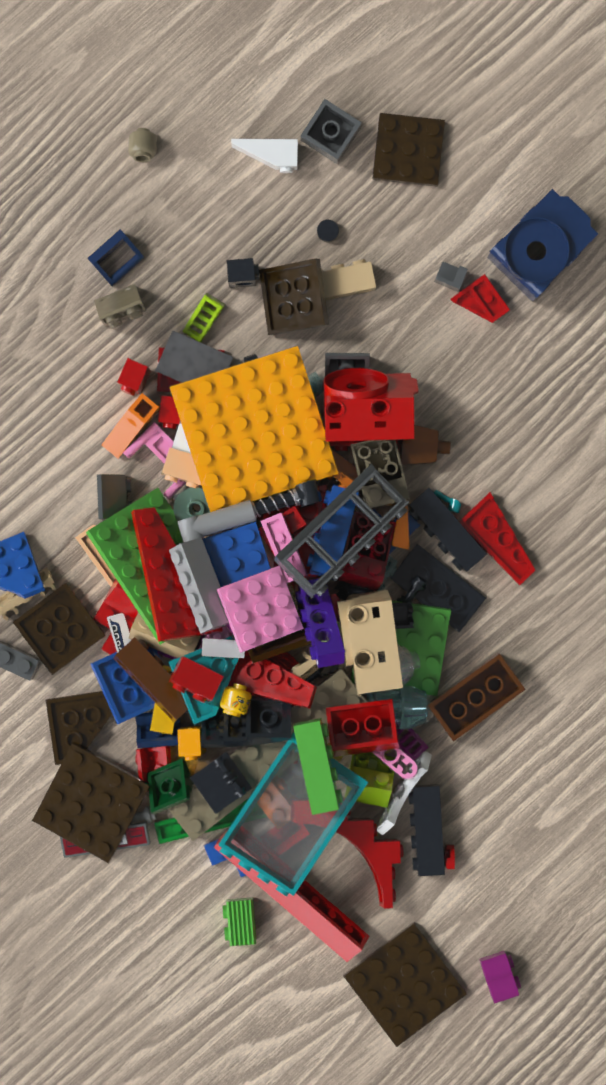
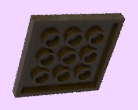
[32,743,151,864]
[343,922,467,1047]

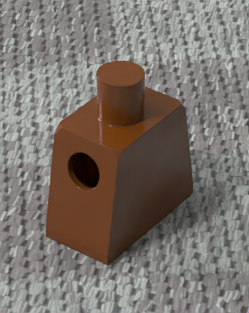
[400,425,451,466]

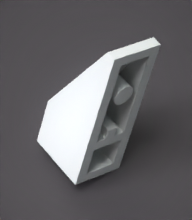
[231,139,298,173]

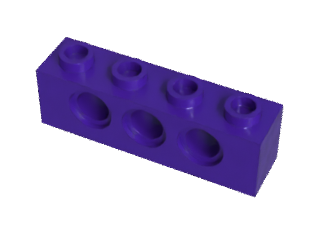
[295,578,345,668]

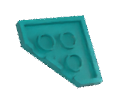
[169,636,239,724]

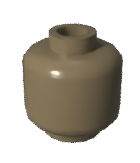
[128,128,157,163]

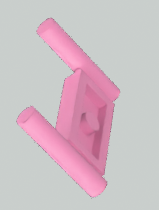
[123,422,186,500]

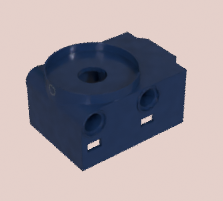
[487,189,598,302]

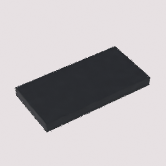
[390,544,486,632]

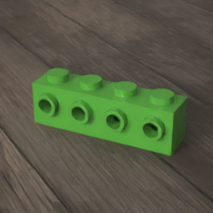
[293,718,343,815]

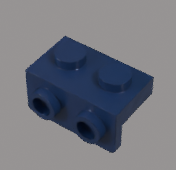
[135,712,181,748]

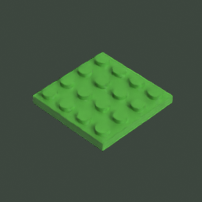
[350,600,451,696]

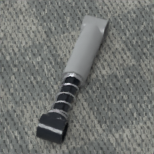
[177,479,323,542]

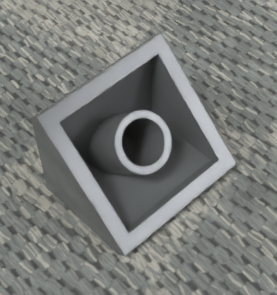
[325,353,370,377]

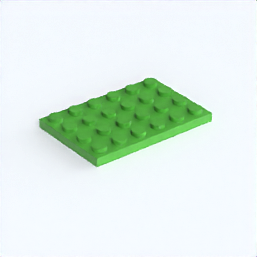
[86,488,183,645]

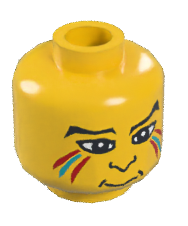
[220,683,252,717]

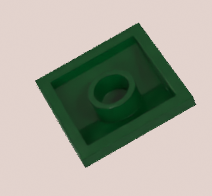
[147,758,194,814]

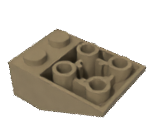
[94,284,146,329]
[351,440,410,509]

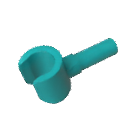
[434,490,461,513]

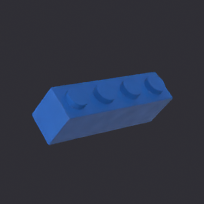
[306,485,359,580]

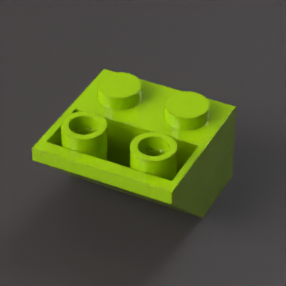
[344,752,396,808]

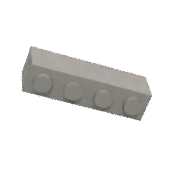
[169,537,229,634]

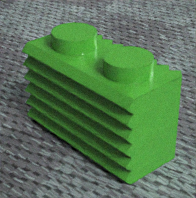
[222,897,257,946]

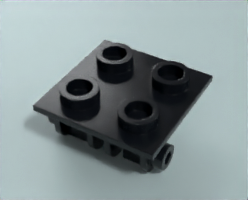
[190,752,252,814]

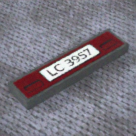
[60,822,151,858]

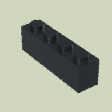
[408,488,487,572]
[408,784,445,876]

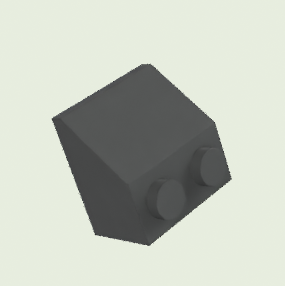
[97,474,132,520]

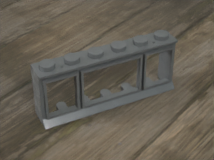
[274,464,409,598]

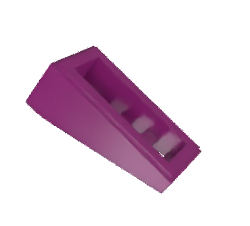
[395,714,429,761]

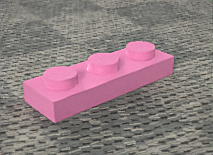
[261,513,308,583]

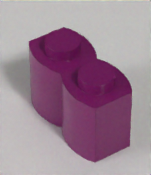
[479,951,521,1004]

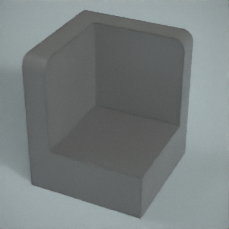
[434,262,468,292]

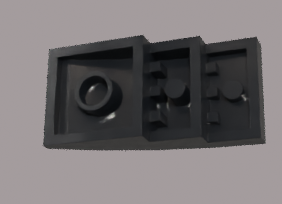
[201,696,291,748]

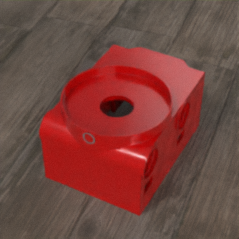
[323,368,419,442]

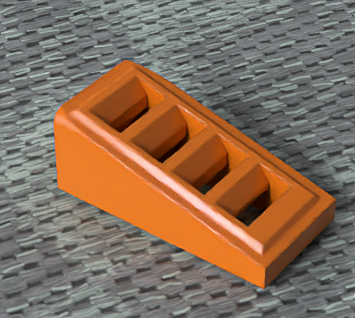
[391,506,410,550]

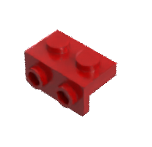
[135,746,171,792]

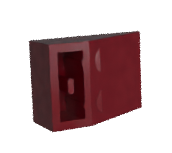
[337,510,396,591]

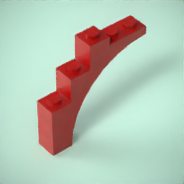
[290,797,404,909]

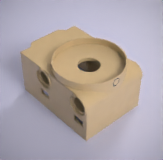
[337,590,403,696]

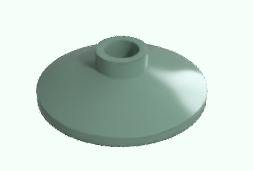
[173,487,210,521]

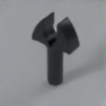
[334,581,374,600]

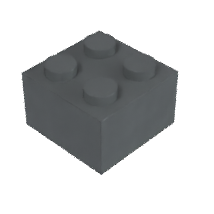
[301,99,362,164]

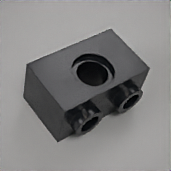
[226,258,260,288]

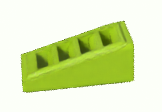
[182,293,225,343]

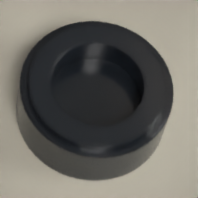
[317,219,339,242]

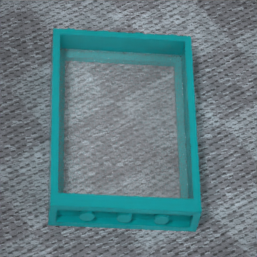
[218,732,368,897]

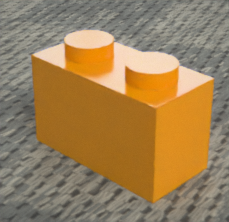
[177,726,207,760]

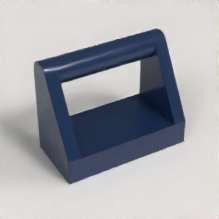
[87,229,145,287]

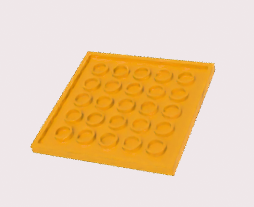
[170,345,339,512]

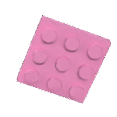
[216,566,303,653]

